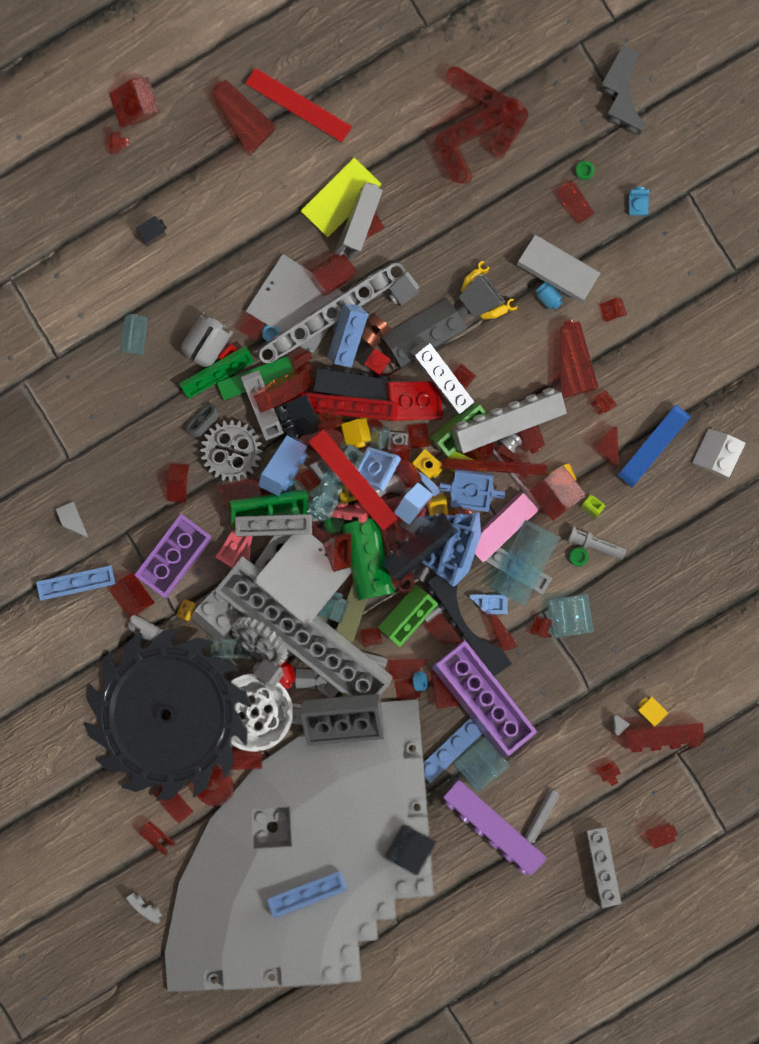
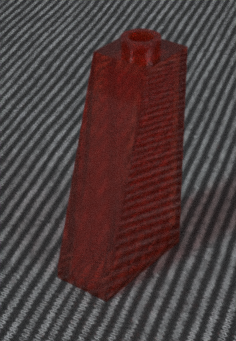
[213,79,276,156]
[560,320,599,399]

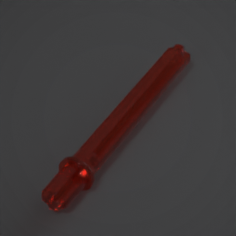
[442,458,547,477]

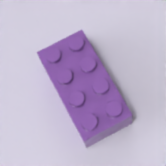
[135,514,213,599]

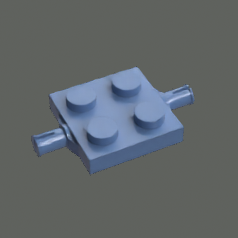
[439,469,505,512]

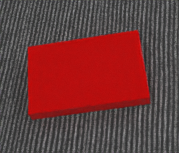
[386,381,443,421]

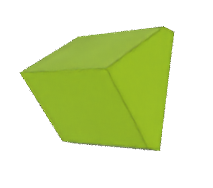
[580,494,606,519]

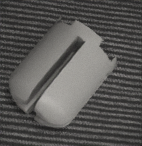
[181,312,233,367]

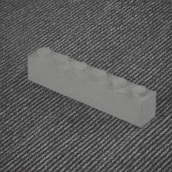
[451,388,567,453]

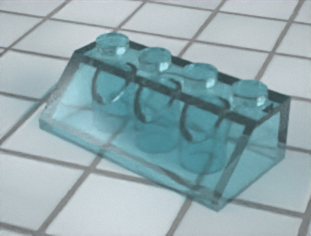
[490,520,560,606]

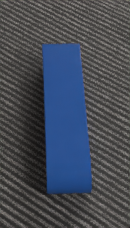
[618,404,691,488]

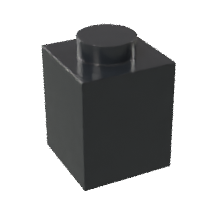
[136,216,167,247]

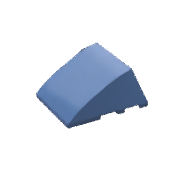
[422,513,481,587]

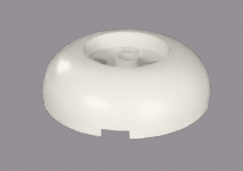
[231,674,293,751]

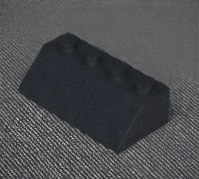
[383,513,459,581]

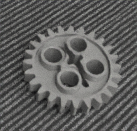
[200,420,263,482]
[231,616,288,666]

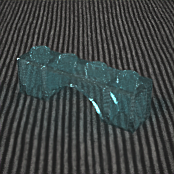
[306,444,365,522]

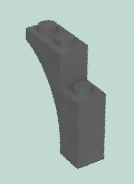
[601,45,645,134]

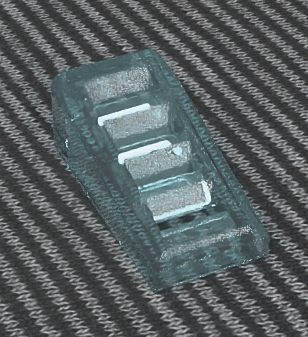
[211,639,251,659]

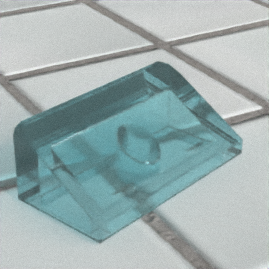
[121,314,148,355]

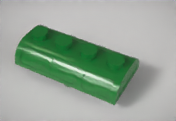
[229,489,308,531]
[342,518,395,601]

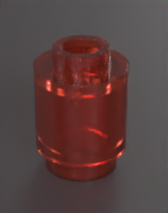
[396,459,422,488]

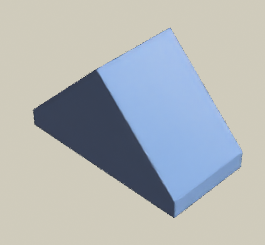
[394,483,433,525]

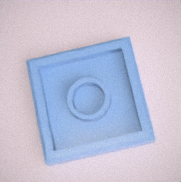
[357,447,401,491]

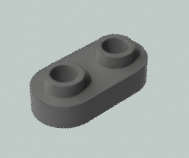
[186,404,219,438]

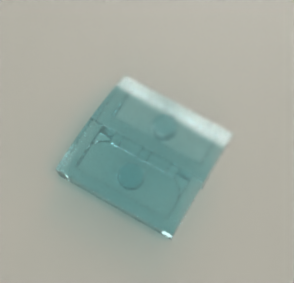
[547,594,594,638]
[454,737,510,793]

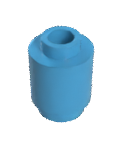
[535,282,563,310]

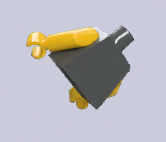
[457,261,518,319]

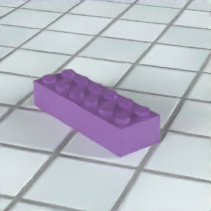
[431,641,537,758]
[443,780,547,876]

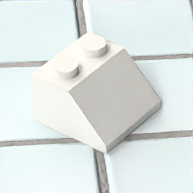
[692,429,745,480]

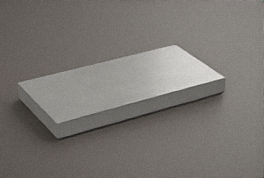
[517,235,601,303]

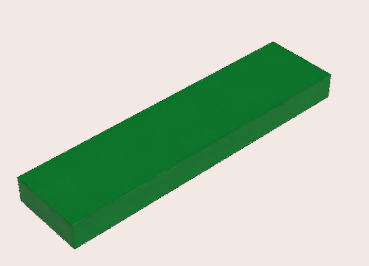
[179,346,254,400]
[217,356,295,401]

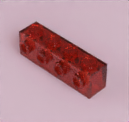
[624,723,705,753]

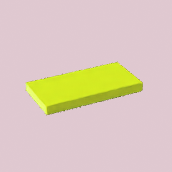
[301,158,381,238]

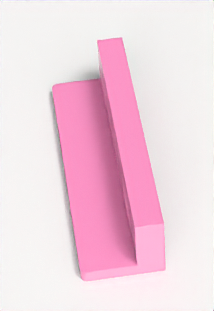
[475,492,538,562]

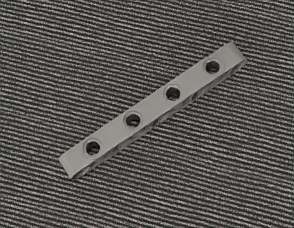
[257,262,405,363]

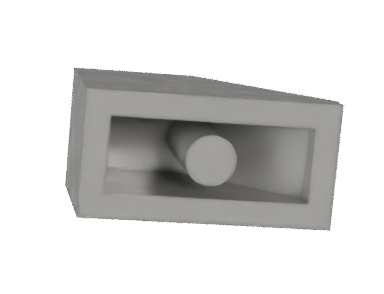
[389,272,419,306]
[252,659,284,691]

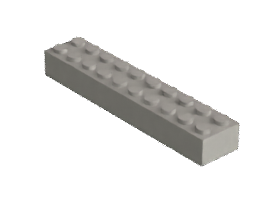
[215,556,393,697]

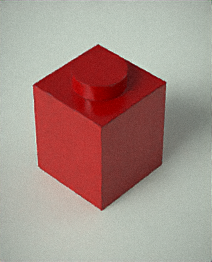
[364,349,391,377]

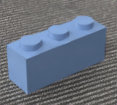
[327,303,368,367]
[258,436,307,496]

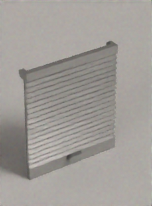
[246,254,343,354]
[253,534,351,627]

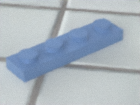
[36,566,116,601]
[423,718,482,783]
[267,871,348,918]

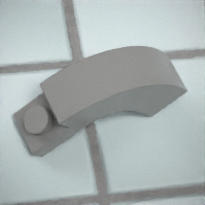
[241,370,284,440]

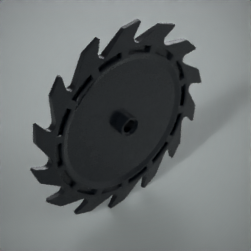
[84,628,252,801]

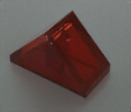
[594,427,619,467]
[167,463,190,503]
[323,533,352,572]

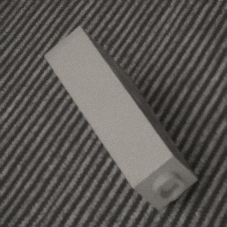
[334,183,383,261]

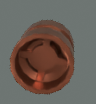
[361,313,391,349]

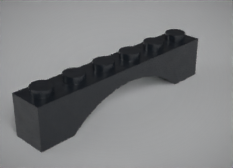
[426,575,512,676]

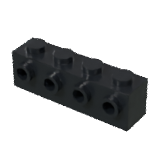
[314,367,393,401]

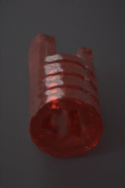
[139,821,176,856]

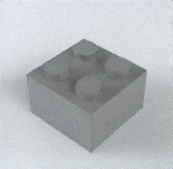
[191,586,244,643]

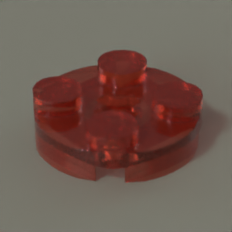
[197,767,234,806]

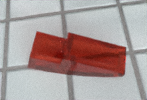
[254,367,313,412]

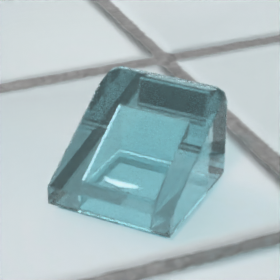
[371,427,390,449]

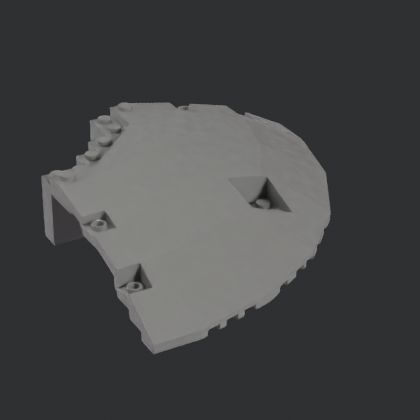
[165,700,434,991]

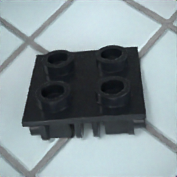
[274,394,323,441]
[384,824,437,876]

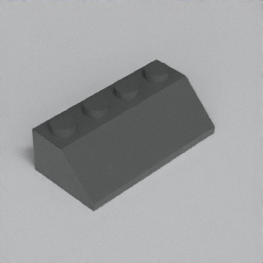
[382,299,467,369]
[301,694,384,746]

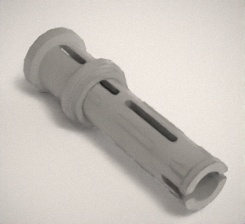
[567,526,626,560]

